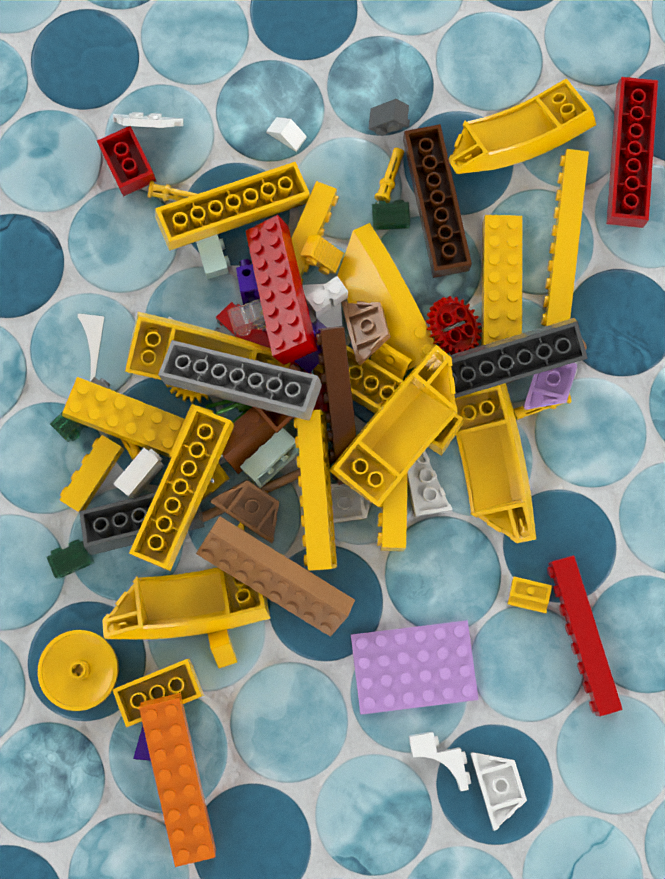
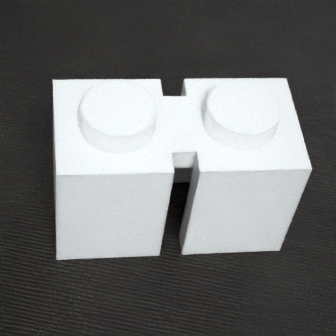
[305,276,348,318]

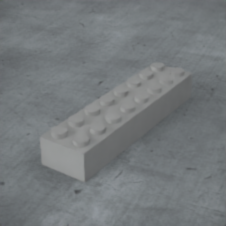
[158,340,322,421]

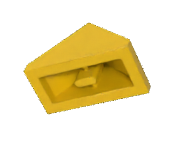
[207,629,237,669]

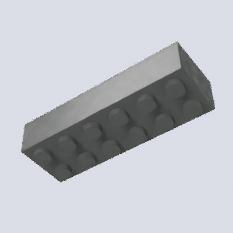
[79,493,205,555]

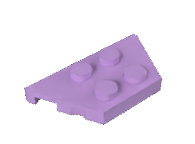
[524,363,577,409]

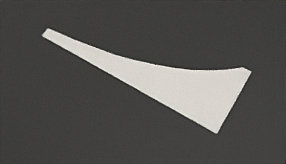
[77,314,104,382]

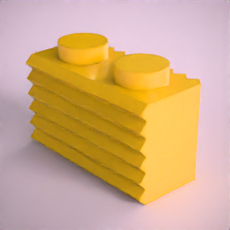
[300,235,344,275]

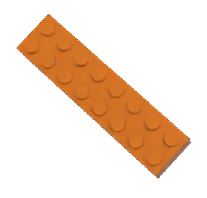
[139,693,216,867]

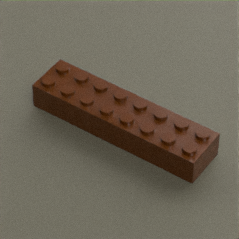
[403,124,472,278]

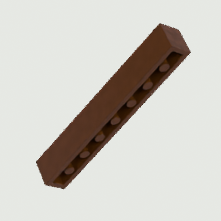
[316,326,356,485]

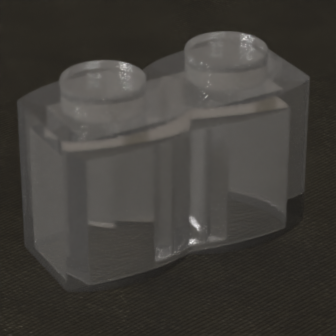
[227,299,266,336]

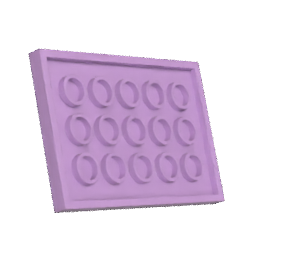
[351,620,479,715]

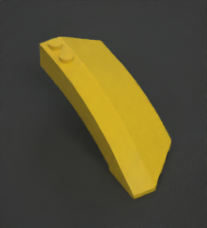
[448,78,596,174]
[337,223,436,370]
[125,312,290,380]
[329,345,458,507]
[455,383,536,543]
[102,567,270,639]

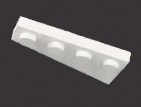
[407,451,453,517]

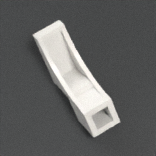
[409,732,471,791]

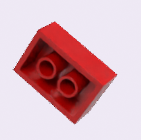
[97,126,157,197]

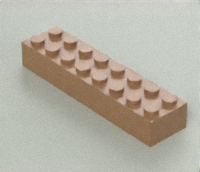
[196,516,355,637]

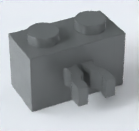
[368,99,410,136]

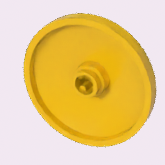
[38,630,119,711]

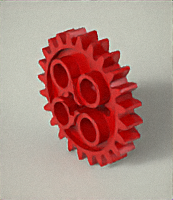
[426,296,482,355]

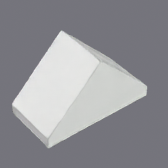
[266,117,307,152]

